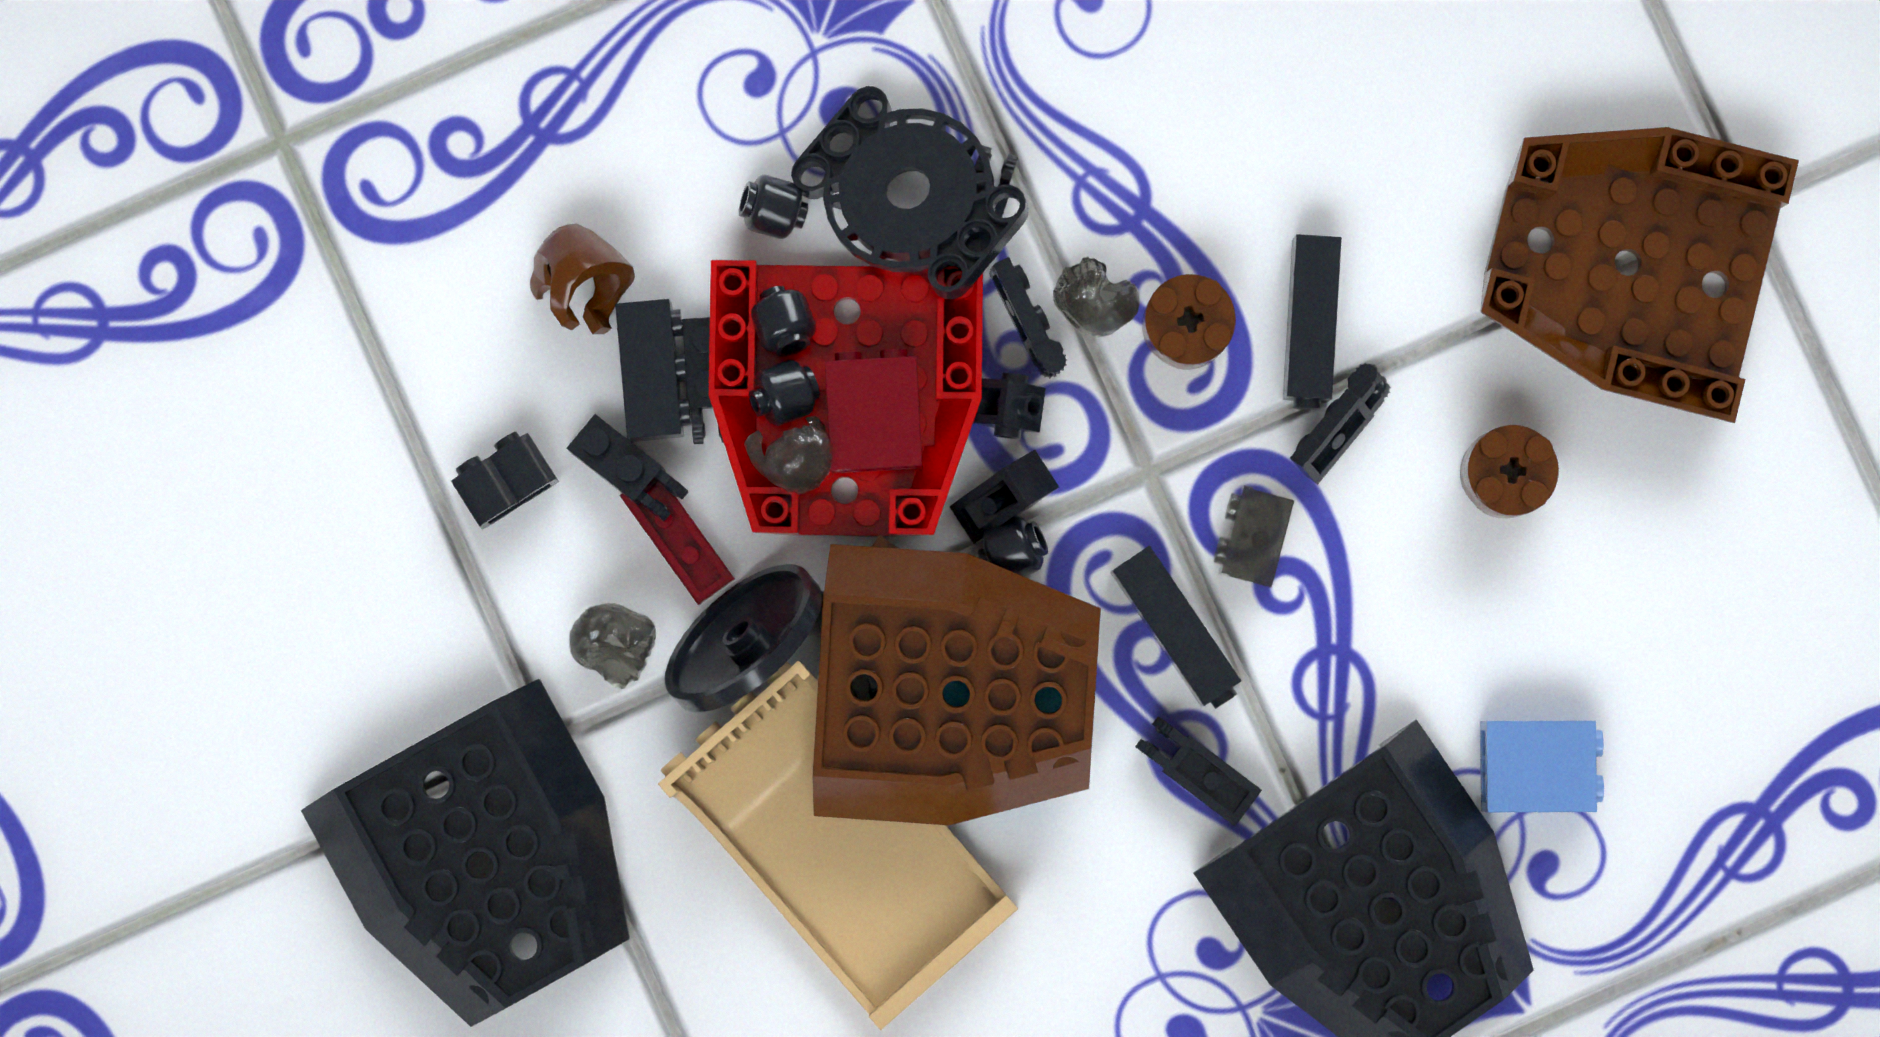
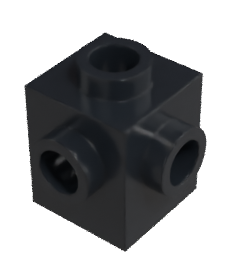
[973,373,1046,439]

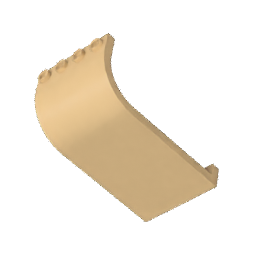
[658,660,1018,1030]

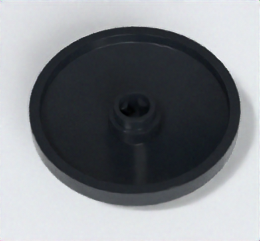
[665,564,822,712]

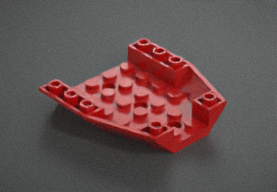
[709,260,983,537]

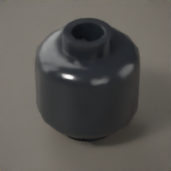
[738,175,808,239]
[751,286,816,357]
[748,360,820,426]
[978,516,1048,577]

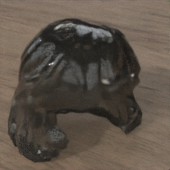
[1053,257,1140,338]
[744,416,833,495]
[569,603,656,689]

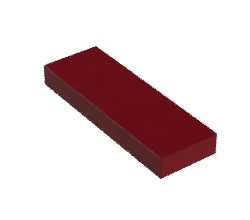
[619,482,735,605]

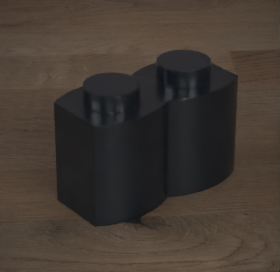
[451,432,559,529]

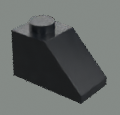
[949,450,1059,544]

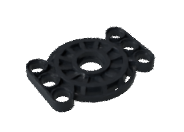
[791,86,1029,299]

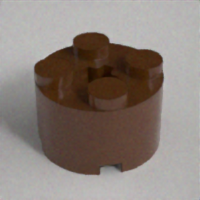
[1142,274,1236,370]
[1460,425,1559,518]

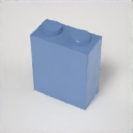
[1480,721,1604,813]

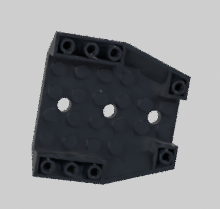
[301,679,630,1027]
[1193,719,1534,1037]

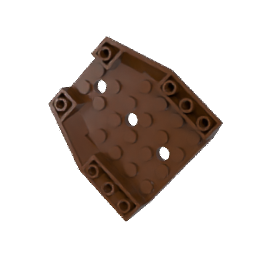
[1480,127,1799,423]
[812,544,1101,826]

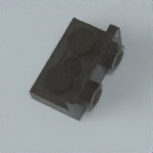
[1213,485,1294,588]

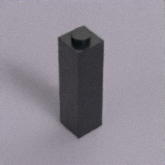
[1283,234,1342,410]
[1110,545,1241,709]

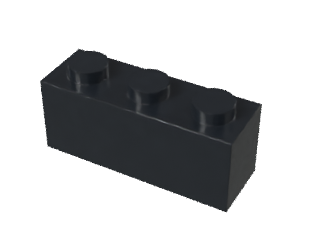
[615,299,691,442]

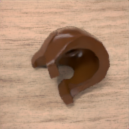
[530,224,635,335]

